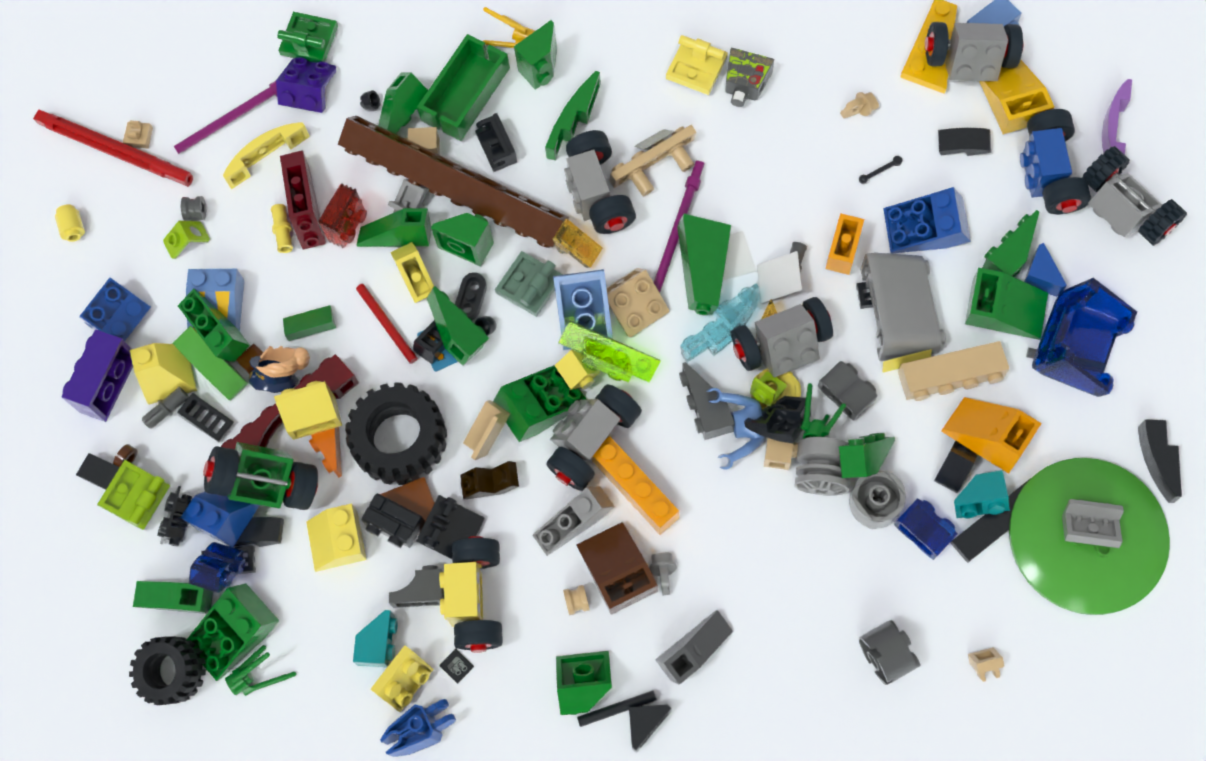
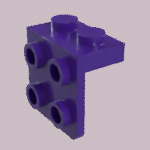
[276,57,336,113]

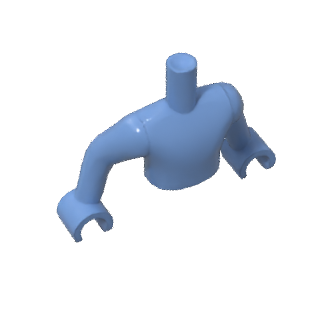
[706,388,765,470]

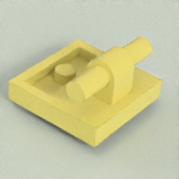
[666,35,728,95]
[370,645,434,713]

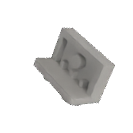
[1062,499,1124,548]

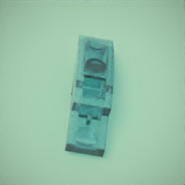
[680,283,760,363]

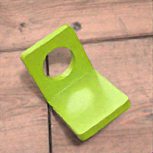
[163,220,210,259]
[750,372,787,406]

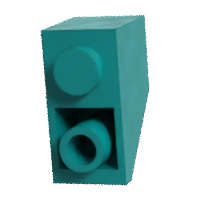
[954,470,1010,519]
[353,610,398,668]

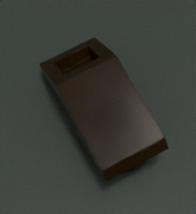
[460,461,519,500]

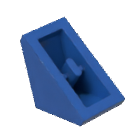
[1024,243,1067,297]

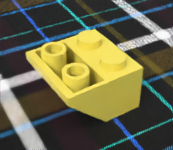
[274,381,343,440]

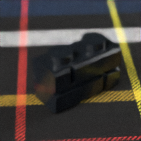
[361,493,425,549]

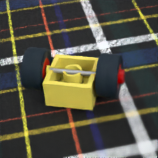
[439,536,503,653]

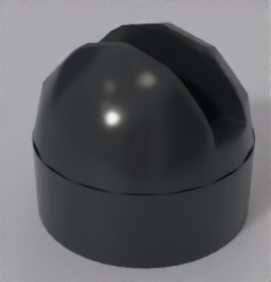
[360,90,380,110]
[475,316,497,336]

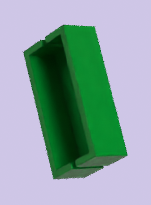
[417,34,510,141]

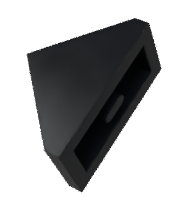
[934,441,978,493]
[629,704,672,753]

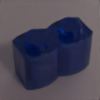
[894,498,958,560]
[189,542,246,593]

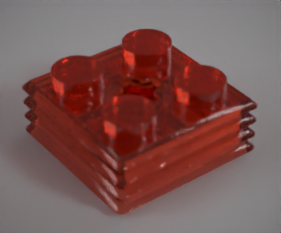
[319,183,367,249]

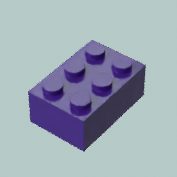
[61,329,133,422]

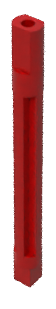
[33,109,194,187]

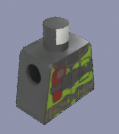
[725,47,775,107]

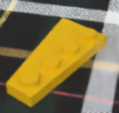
[900,0,957,94]

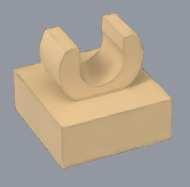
[123,120,153,149]
[968,647,1005,682]

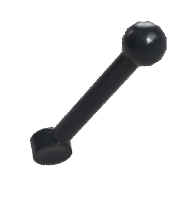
[859,156,903,184]

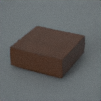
[236,343,263,375]

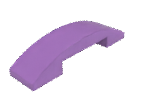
[1102,79,1132,155]

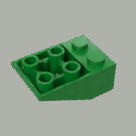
[965,267,1048,340]
[493,365,587,443]
[186,583,280,681]

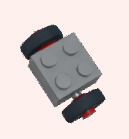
[925,22,1024,81]
[731,297,833,377]

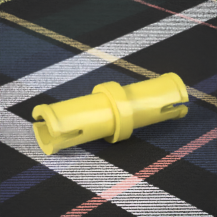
[270,204,293,253]

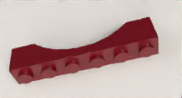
[221,354,359,449]

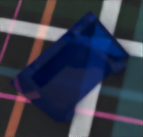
[1032,277,1138,397]

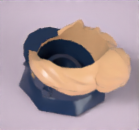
[248,346,310,393]

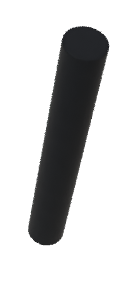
[577,690,657,727]

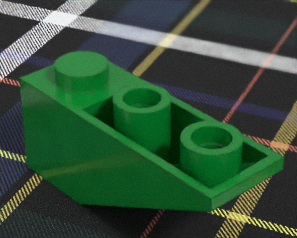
[378,72,428,134]
[356,208,432,247]
[982,210,1039,277]
[427,286,489,366]
[178,288,250,363]
[839,432,895,478]
[132,581,214,614]

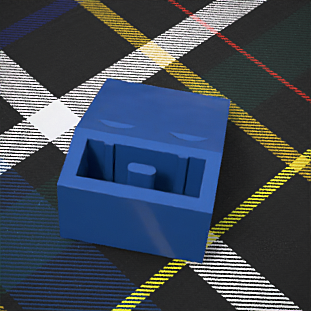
[883,187,971,254]

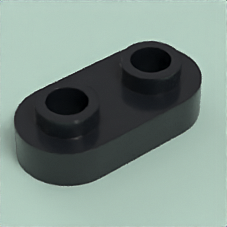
[455,272,487,321]

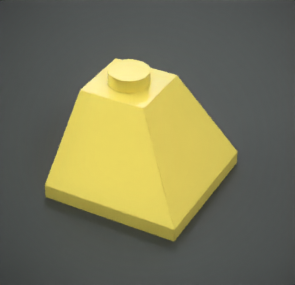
[130,343,197,405]

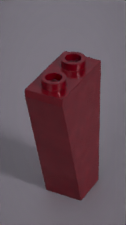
[280,150,326,250]

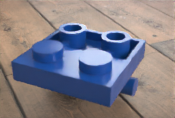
[79,277,151,341]

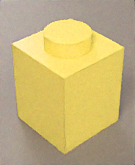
[554,348,601,390]

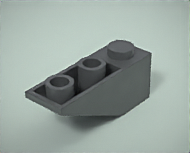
[679,362,735,440]
[655,610,733,685]

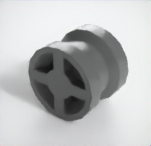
[180,196,207,221]

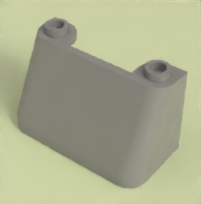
[860,252,945,361]

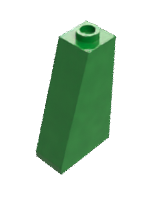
[677,214,731,316]

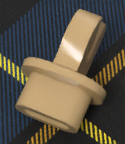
[840,92,879,119]

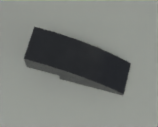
[1138,419,1182,503]

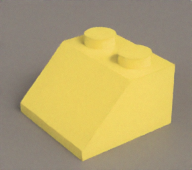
[306,503,367,572]

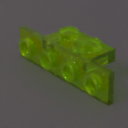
[558,320,661,383]

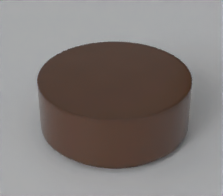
[113,444,137,467]

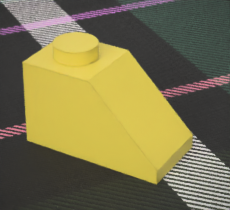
[390,242,434,303]

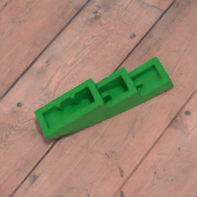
[545,71,601,161]

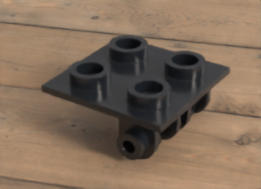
[157,486,192,547]
[416,495,485,559]

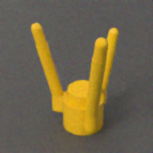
[483,7,535,48]

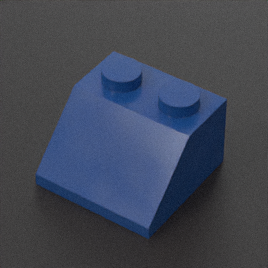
[180,491,260,548]

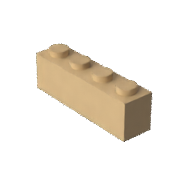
[898,341,1010,401]

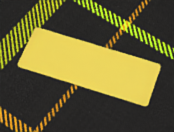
[882,349,932,373]

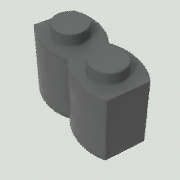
[817,361,878,421]

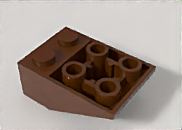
[576,522,658,615]

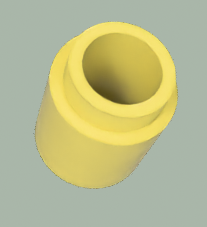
[55,204,85,242]

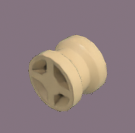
[563,585,590,616]

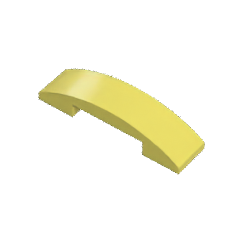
[223,122,310,190]

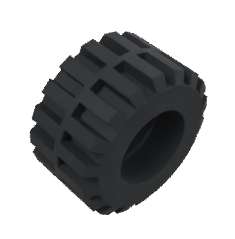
[129,636,206,706]

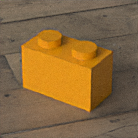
[825,213,865,275]

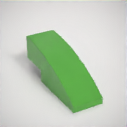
[173,326,249,401]

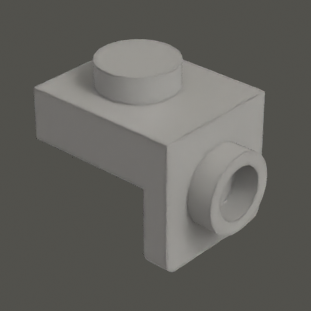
[388,179,428,213]

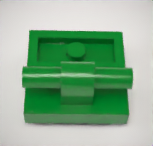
[277,11,338,63]

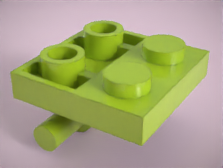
[97,460,171,530]

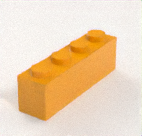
[591,436,680,535]

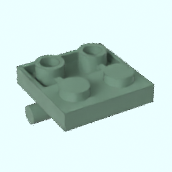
[495,251,563,317]

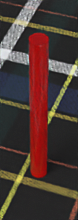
[356,283,418,364]

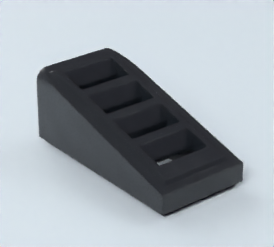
[413,320,445,364]
[177,393,234,443]

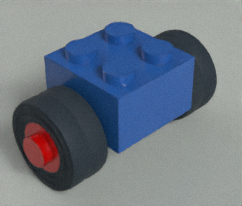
[1020,109,1091,215]

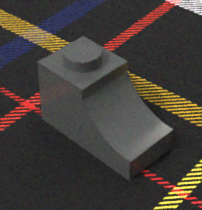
[389,565,444,608]

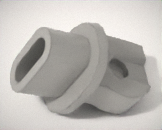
[649,552,677,596]

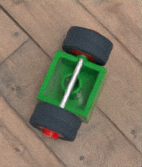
[203,442,318,510]

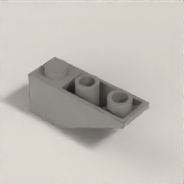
[532,486,615,556]

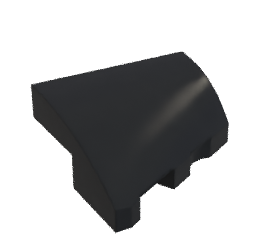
[744,396,811,444]

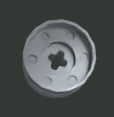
[794,437,850,496]

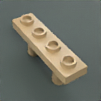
[609,124,697,197]

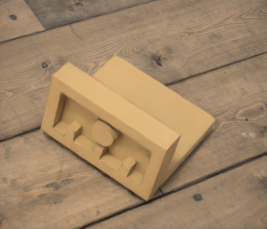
[607,268,669,337]

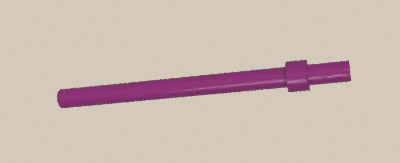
[174,80,277,154]
[653,160,705,293]

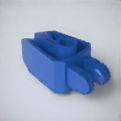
[380,699,456,757]

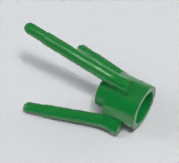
[801,383,846,439]
[225,645,297,696]

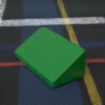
[283,305,336,341]

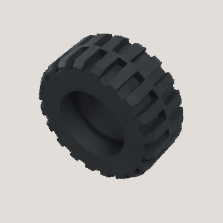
[345,382,447,485]

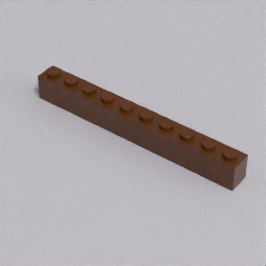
[337,115,570,248]

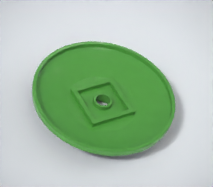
[1009,458,1170,615]

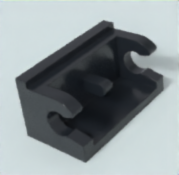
[475,113,518,172]

